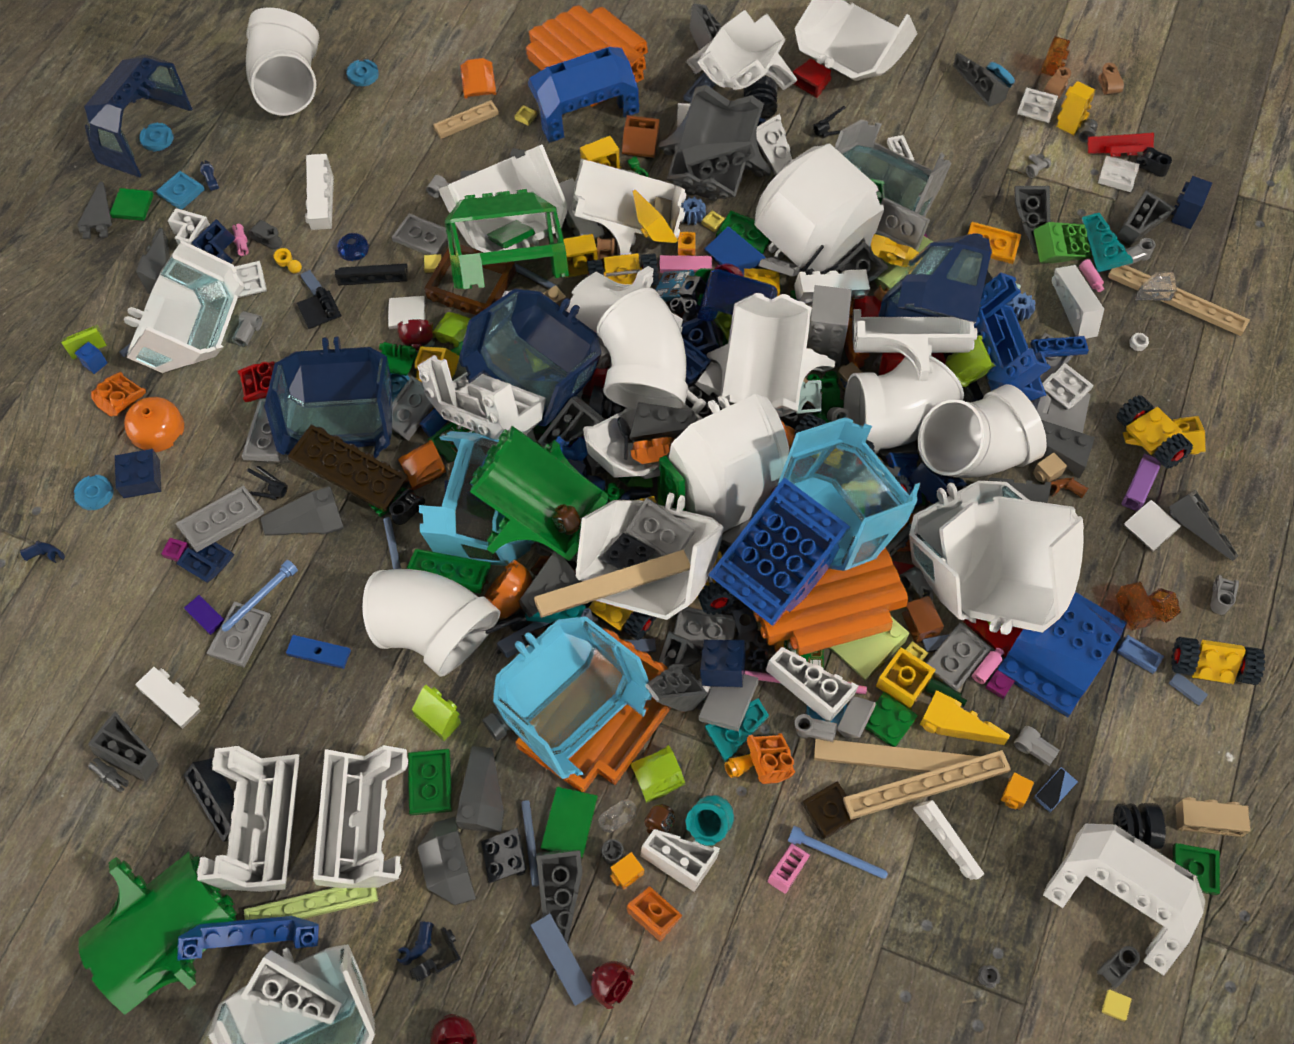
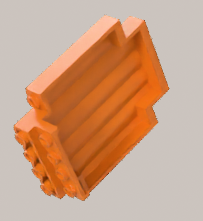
[526,5,648,107]
[754,537,908,656]
[515,628,671,793]

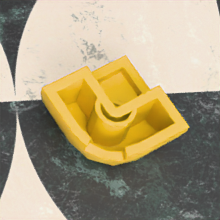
[871,234,919,267]

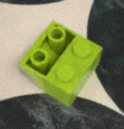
[412,685,461,741]

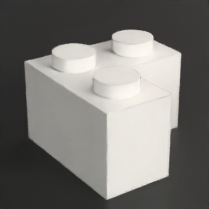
[168,208,210,246]

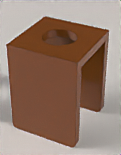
[902,596,944,643]

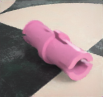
[232,224,249,256]

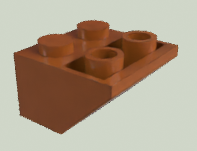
[622,115,660,158]

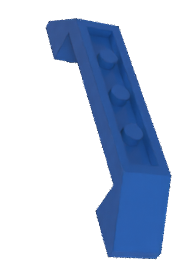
[177,916,319,960]

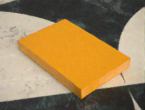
[967,222,1022,264]

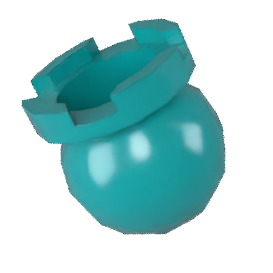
[686,795,734,845]

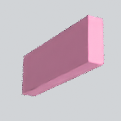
[660,255,712,273]

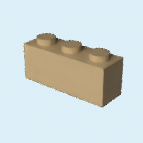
[1176,797,1250,837]

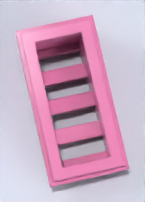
[768,843,810,894]

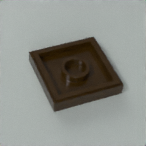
[802,781,861,840]

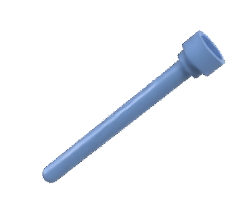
[221,560,298,632]
[788,826,888,879]

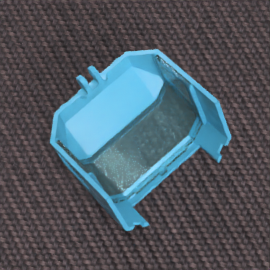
[778,417,920,571]
[493,617,652,779]

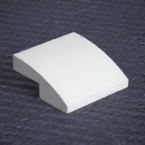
[1017,88,1058,123]
[1098,155,1139,192]
[235,261,267,298]
[388,296,425,329]
[695,362,722,396]
[1042,363,1093,410]
[1124,500,1181,552]

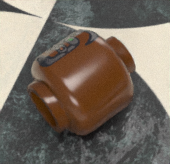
[552,504,581,535]
[644,804,676,834]

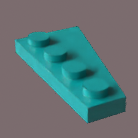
[1082,212,1133,272]

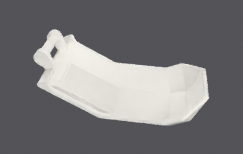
[583,390,706,477]

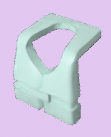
[796,380,822,414]

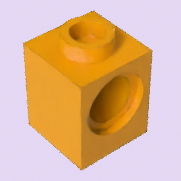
[678,232,695,256]
[1001,772,1034,810]
[610,852,644,890]

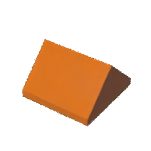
[627,887,683,942]

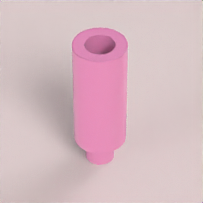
[1079,260,1104,292]
[972,648,1004,684]

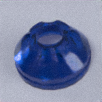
[337,233,369,261]

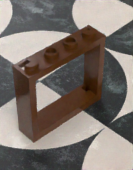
[424,242,516,315]

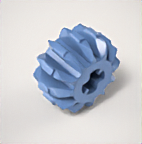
[681,196,706,225]
[1006,292,1035,322]

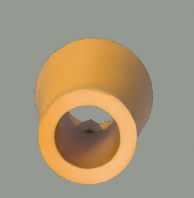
[724,753,754,778]

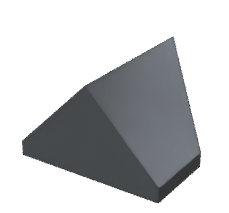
[659,632,702,668]

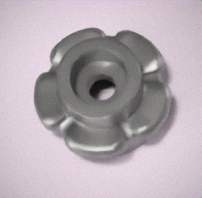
[978,965,1000,988]

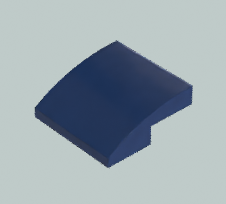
[683,339,712,385]
[176,542,235,583]

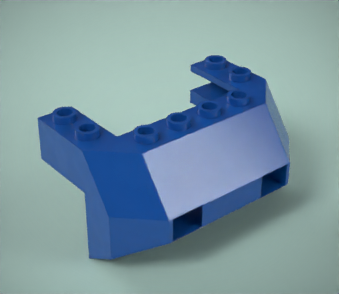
[528,47,639,143]
[974,273,1051,401]

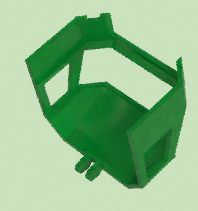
[445,189,569,289]

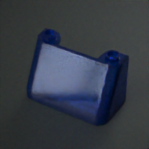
[697,269,778,321]

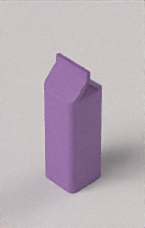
[1121,453,1161,512]

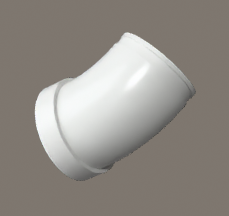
[246,8,319,115]
[596,288,688,410]
[844,356,964,454]
[918,384,1047,478]
[363,569,500,677]

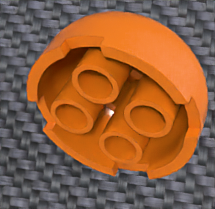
[124,397,185,452]
[484,559,532,618]

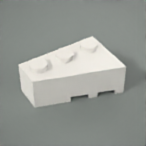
[135,667,201,729]
[640,829,720,892]

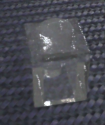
[1135,272,1177,300]

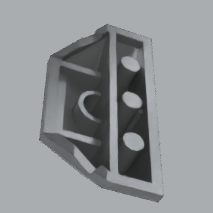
[690,3,721,50]
[418,817,476,906]

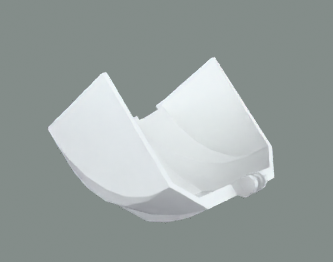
[795,0,917,81]
[754,143,884,272]
[438,145,569,252]
[669,394,789,532]
[576,492,724,620]
[939,496,1083,635]

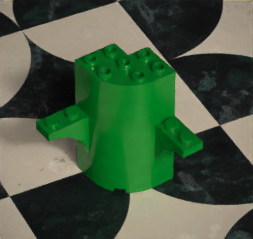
[470,426,608,561]
[79,852,237,1015]

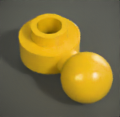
[274,248,302,274]

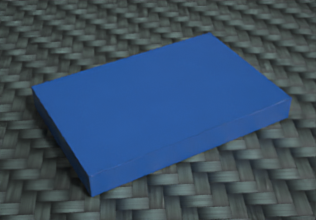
[704,226,766,276]

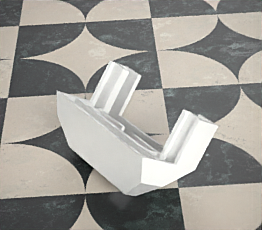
[417,355,546,440]
[313,745,408,888]
[197,746,299,892]
[1043,824,1205,975]

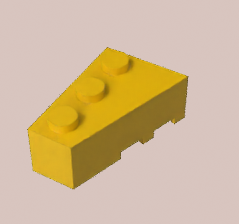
[1057,81,1095,135]

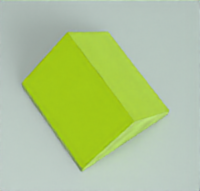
[61,324,107,359]

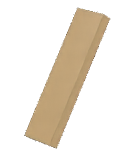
[433,100,499,139]

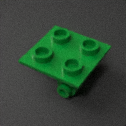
[379,342,418,376]

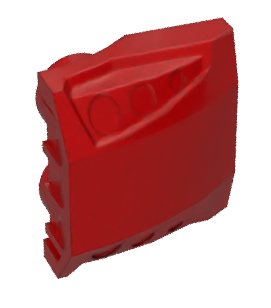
[237,361,280,402]

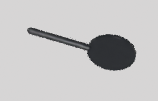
[617,417,632,460]

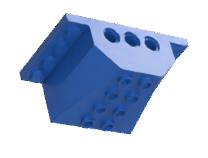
[708,477,851,626]
[998,592,1127,717]

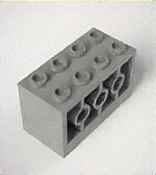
[806,285,852,367]

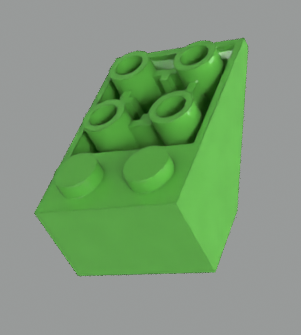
[1033,222,1092,263]

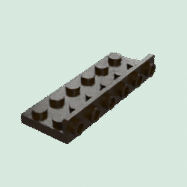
[288,424,409,512]

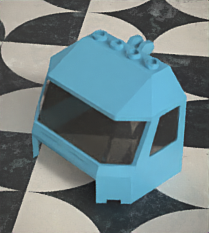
[419,431,535,566]

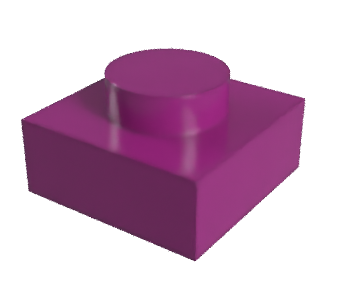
[161,538,189,561]
[986,670,1015,699]

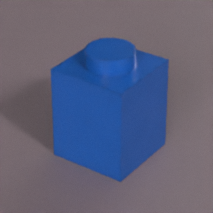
[75,341,108,374]

